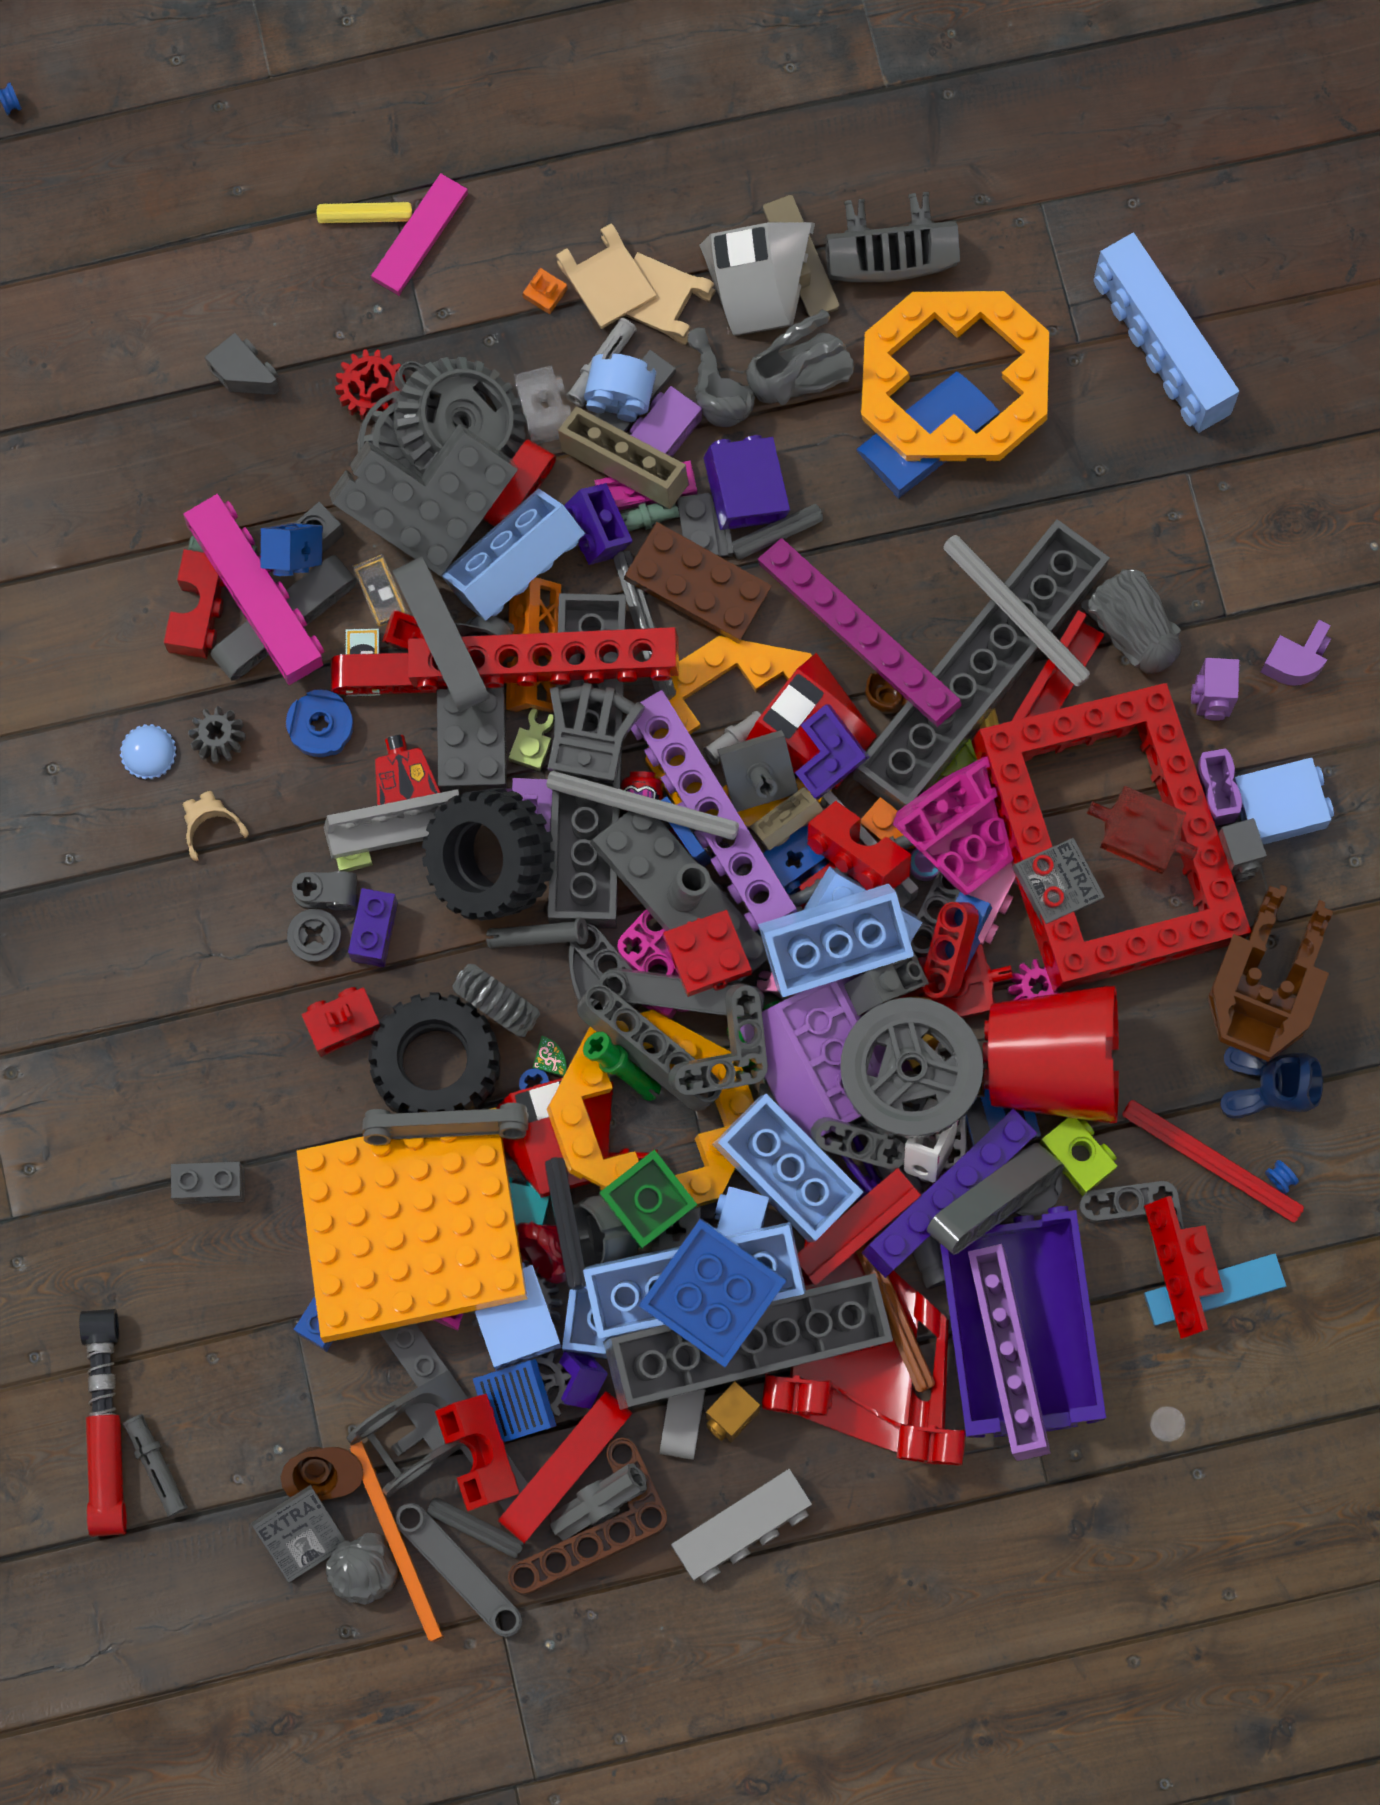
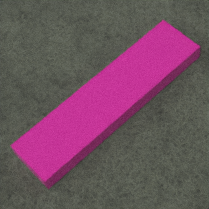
[371,173,468,296]

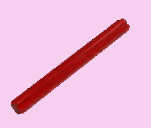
[1122,1100,1304,1223]

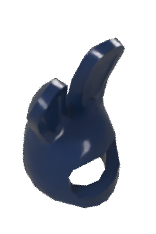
[1220,1047,1323,1118]

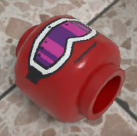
[621,771,664,812]

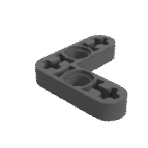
[669,983,768,1095]
[811,1070,927,1169]
[1079,1181,1184,1278]

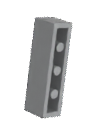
[671,1469,812,1584]

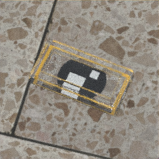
[352,554,407,628]

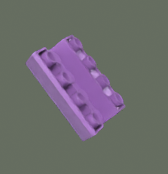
[740,973,913,1139]

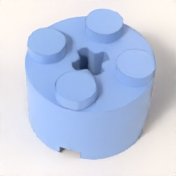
[584,354,656,422]

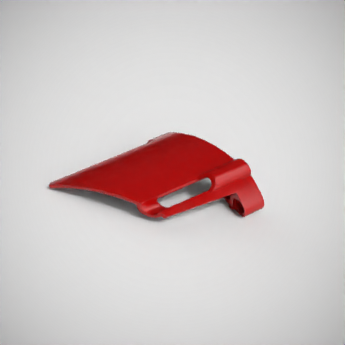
[762,1239,966,1466]

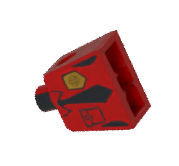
[375,735,440,805]

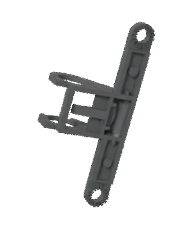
[346,1323,528,1511]

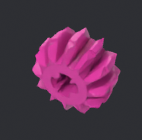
[1008,959,1065,1000]

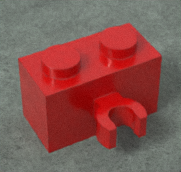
[301,987,380,1057]

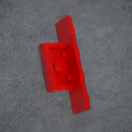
[1144,1196,1224,1339]

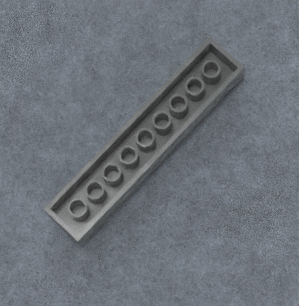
[853,519,1110,811]
[548,593,627,928]

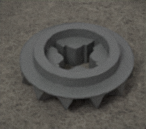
[287,909,341,962]

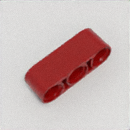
[483,439,557,527]
[922,902,979,998]

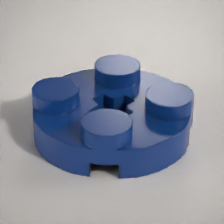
[286,690,354,757]

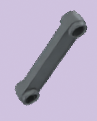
[598,968,765,1018]
[362,1103,529,1145]
[395,1503,523,1637]

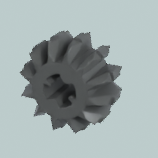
[188,706,246,764]

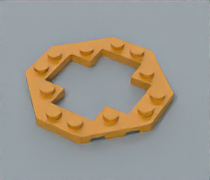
[861,291,1050,461]
[645,636,832,828]
[546,1010,754,1208]

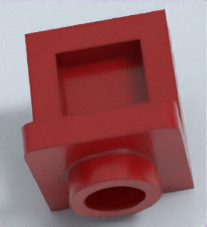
[382,610,424,651]

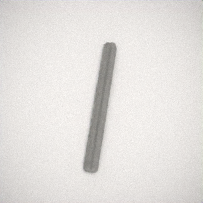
[944,535,1090,686]
[546,771,739,840]

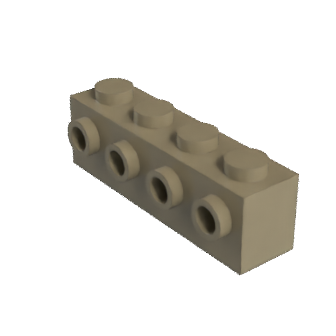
[558,406,688,509]

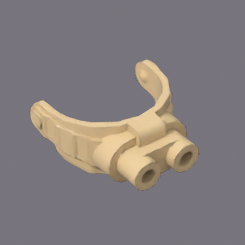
[182,791,249,861]

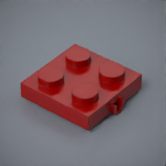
[663,910,752,997]

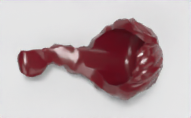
[516,1221,566,1284]

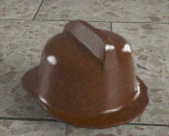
[280,1447,363,1501]

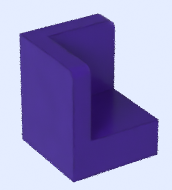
[559,1351,608,1409]

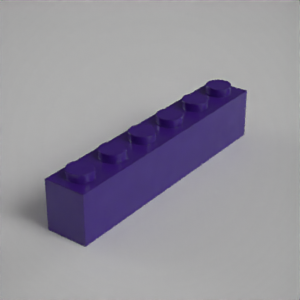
[862,1109,1037,1278]

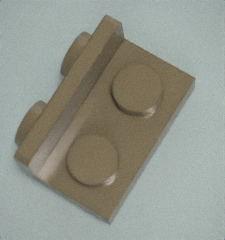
[750,787,823,850]

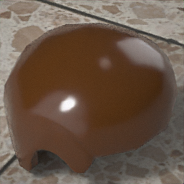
[865,672,908,714]

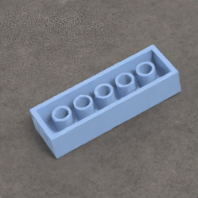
[1094,232,1240,433]
[583,1222,806,1339]

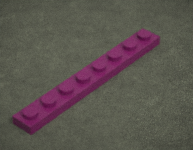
[758,538,962,727]

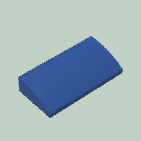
[857,371,1000,499]

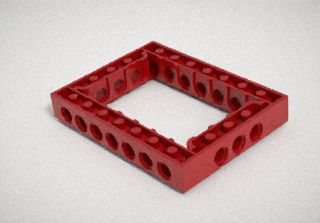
[971,683,1251,992]

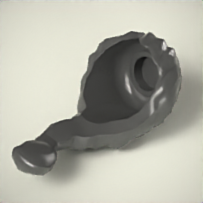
[687,327,755,427]

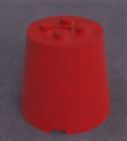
[983,986,1119,1123]

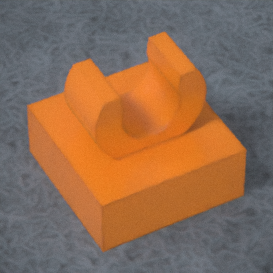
[522,268,568,314]

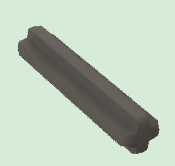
[732,504,823,559]
[427,1498,524,1558]

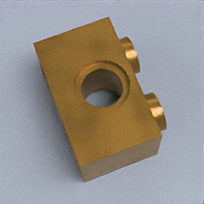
[706,1381,760,1443]

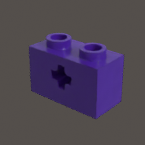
[348,888,398,968]

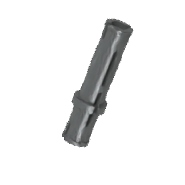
[123,1414,188,1518]

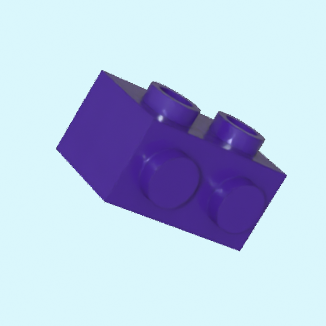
[564,483,633,565]

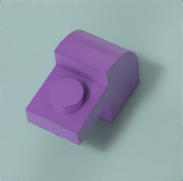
[1261,620,1331,686]

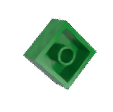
[599,1149,698,1249]

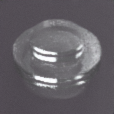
[1150,1407,1185,1442]

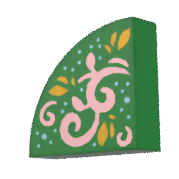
[533,1036,567,1077]

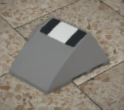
[700,222,815,336]

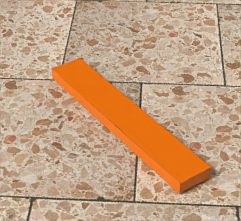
[349,1441,444,1643]

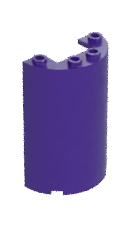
[940,1206,1106,1438]

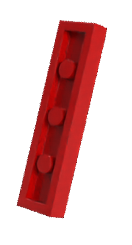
[1012,610,1104,721]
[798,1168,921,1286]

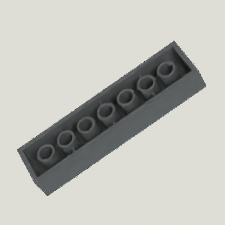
[603,1273,893,1410]

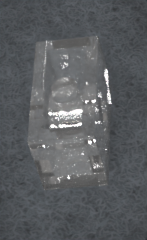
[514,365,571,444]

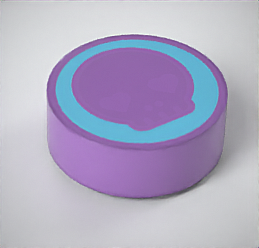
[910,848,939,881]

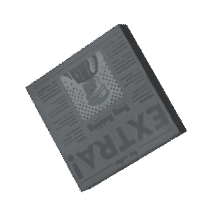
[1012,838,1105,925]
[251,1485,346,1583]

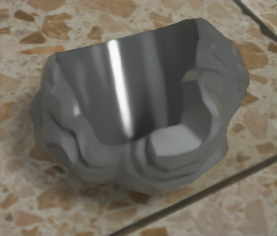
[326,1533,398,1605]

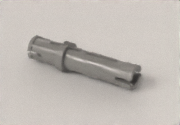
[566,318,637,407]

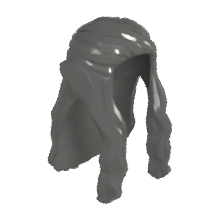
[746,309,854,405]
[1081,569,1181,674]

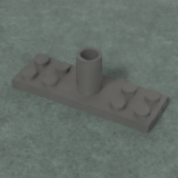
[590,811,768,984]

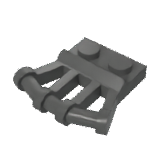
[548,683,645,783]

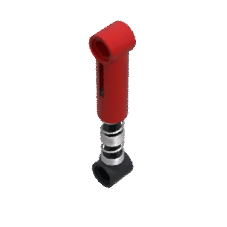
[79,1309,127,1537]

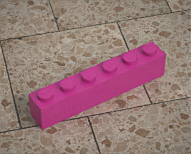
[183,494,324,685]

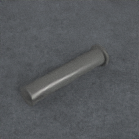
[486,917,588,950]

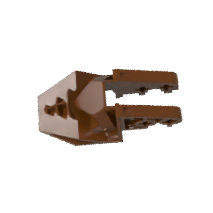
[1207,885,1334,1062]

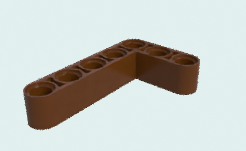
[508,1438,667,1595]

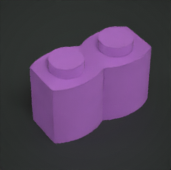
[1196,748,1242,826]

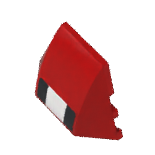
[745,653,877,789]
[496,1078,614,1198]

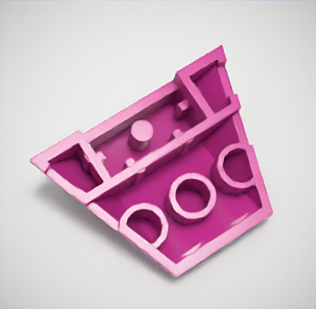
[893,756,1013,895]

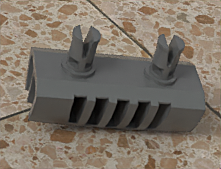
[825,192,960,282]

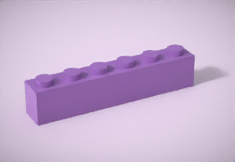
[968,1244,1051,1461]

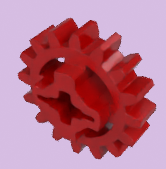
[335,349,406,420]

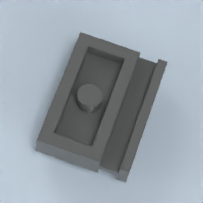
[677,493,733,557]

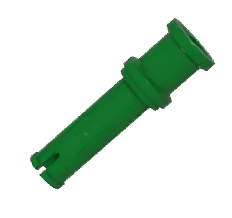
[583,1032,661,1101]

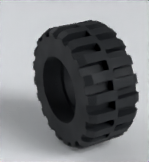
[422,788,555,921]
[368,992,501,1113]

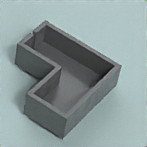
[329,423,518,576]

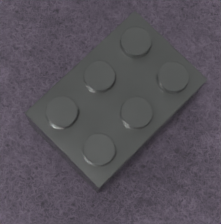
[437,687,507,795]

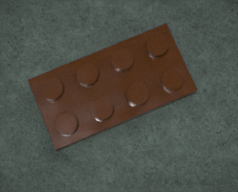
[624,522,772,644]

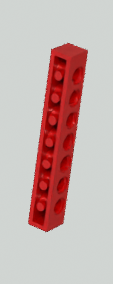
[408,627,679,691]

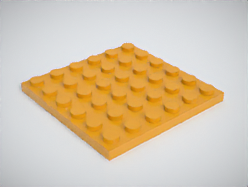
[297,1108,528,1343]

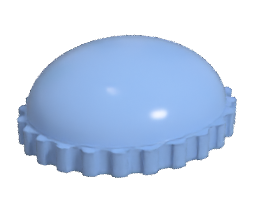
[120,724,177,780]

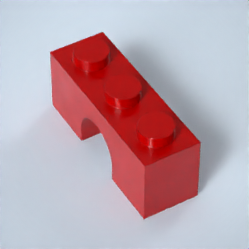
[164,549,226,659]
[807,801,911,890]
[435,1393,519,1512]

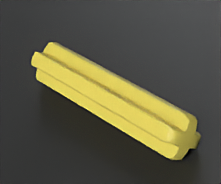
[317,202,412,223]

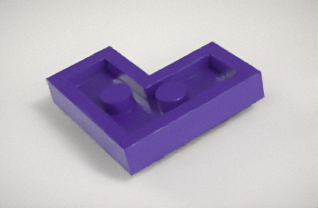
[795,704,870,799]

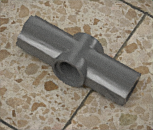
[550,1463,647,1541]

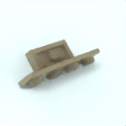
[763,195,839,317]

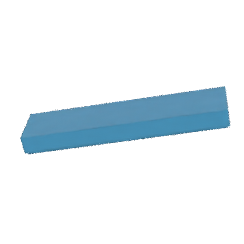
[1144,1253,1286,1327]

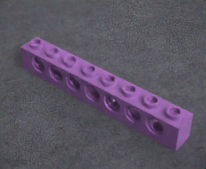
[631,690,798,932]

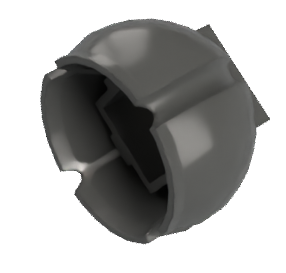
[573,1195,639,1268]

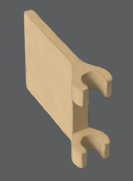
[556,223,657,329]
[625,252,716,345]

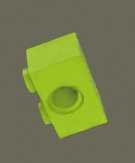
[1039,1117,1117,1197]

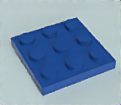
[639,1218,787,1367]

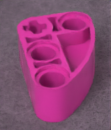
[617,909,690,1012]

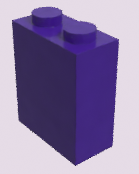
[703,435,790,530]

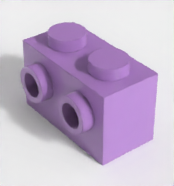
[1191,658,1239,720]

